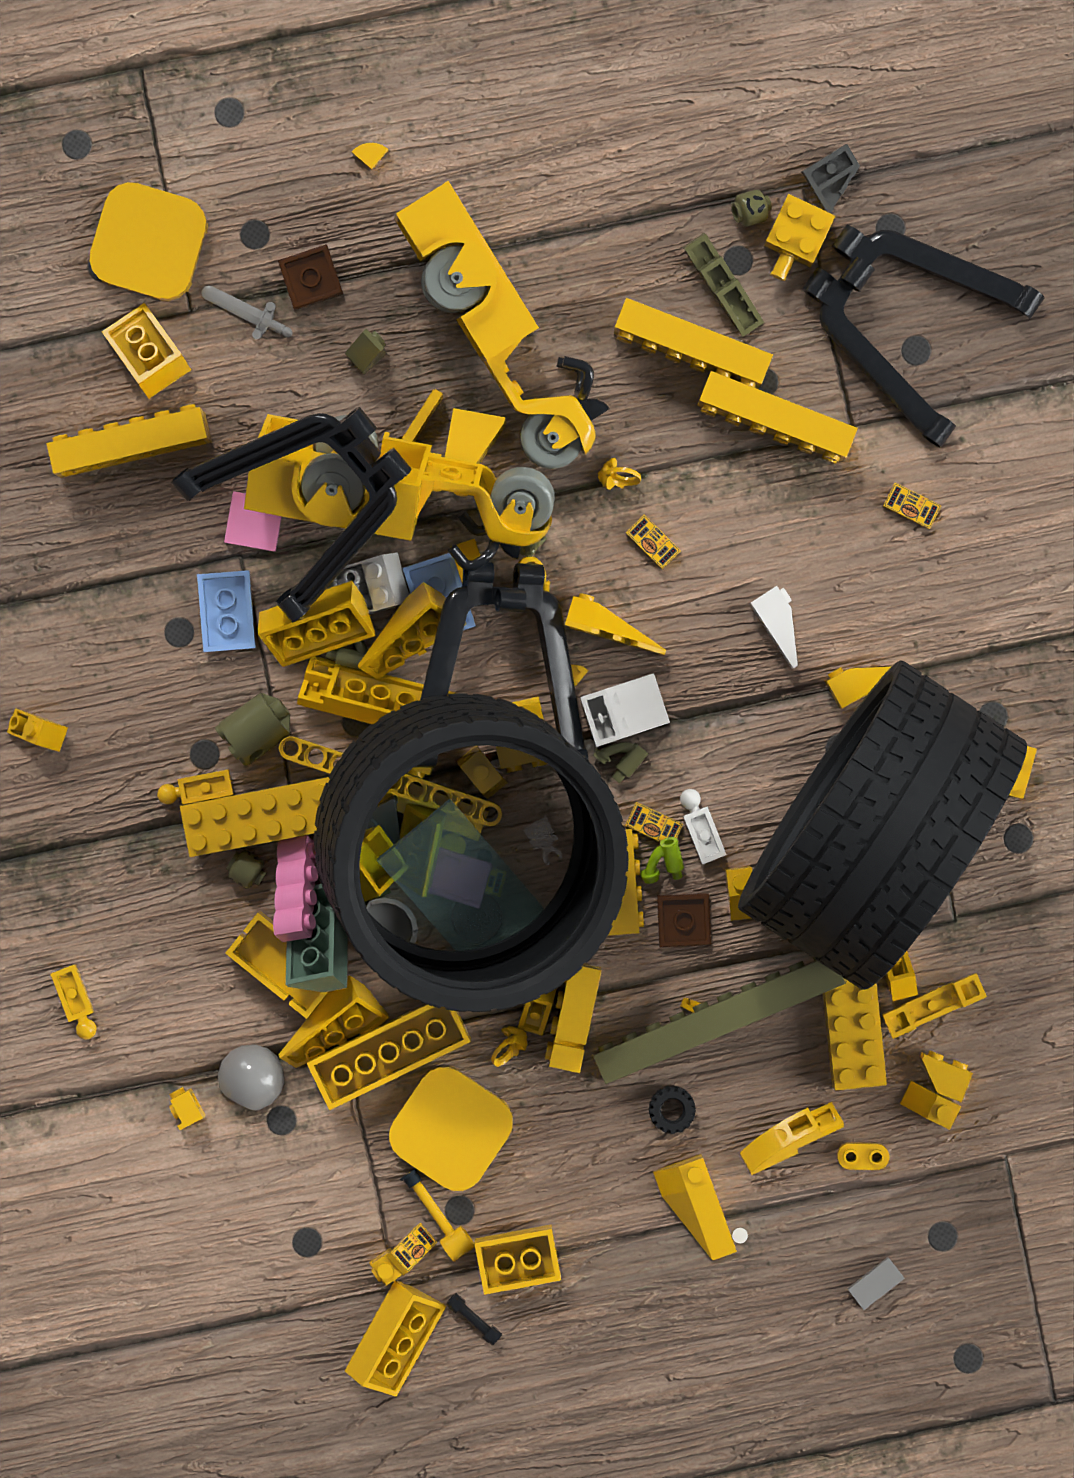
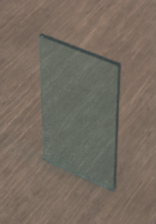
[376,799,544,951]

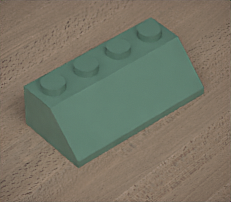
[286,884,348,992]

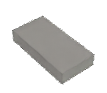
[847,1257,905,1310]

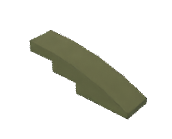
[682,233,765,337]

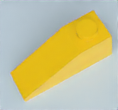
[825,667,891,709]

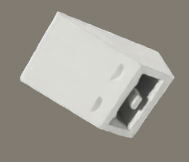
[326,552,409,614]
[580,673,670,747]

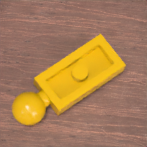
[157,769,234,805]
[50,964,97,1040]

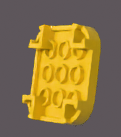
[89,182,208,302]
[389,1066,513,1191]

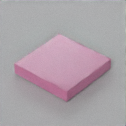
[224,491,282,552]

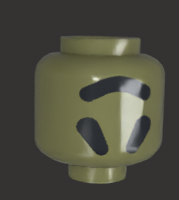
[731,189,772,227]
[226,850,266,889]

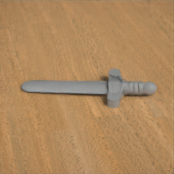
[201,285,293,339]

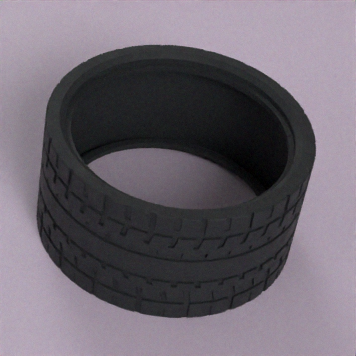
[738,660,1027,990]
[314,693,629,1012]

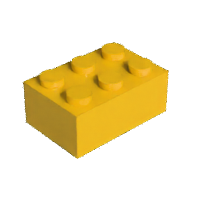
[474,1224,561,1295]

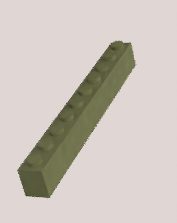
[593,957,847,1084]

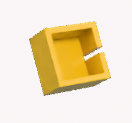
[360,825,409,902]

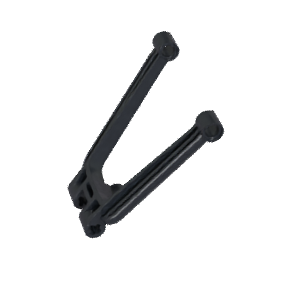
[802,224,1045,448]
[171,407,412,622]
[415,562,589,768]

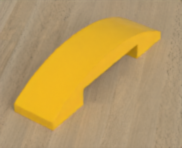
[882,973,987,1039]

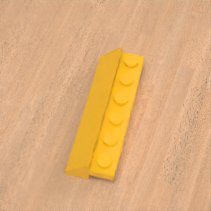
[297,656,455,724]

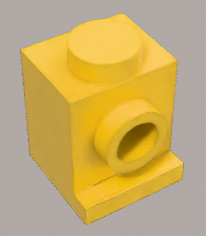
[169,1087,205,1130]
[369,1247,403,1286]

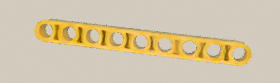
[279,736,502,826]

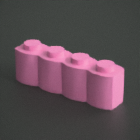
[273,835,318,942]

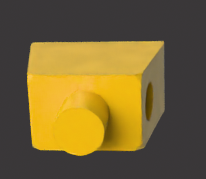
[457,746,507,799]

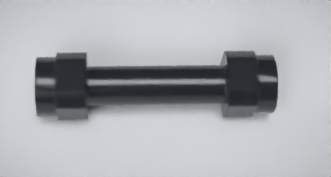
[446,1293,502,1346]

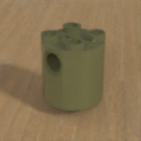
[215,692,292,766]

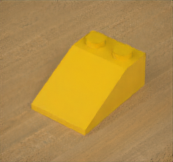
[102,303,191,399]

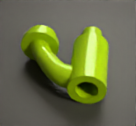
[640,837,684,884]

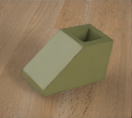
[345,329,387,375]

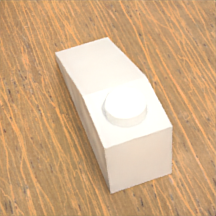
[749,586,798,669]

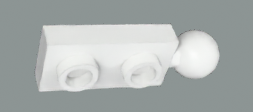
[680,789,727,864]

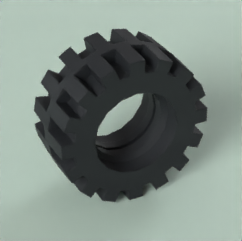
[649,1085,696,1134]

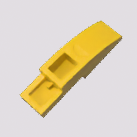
[740,1102,844,1175]

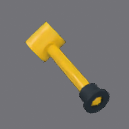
[400,1168,475,1262]

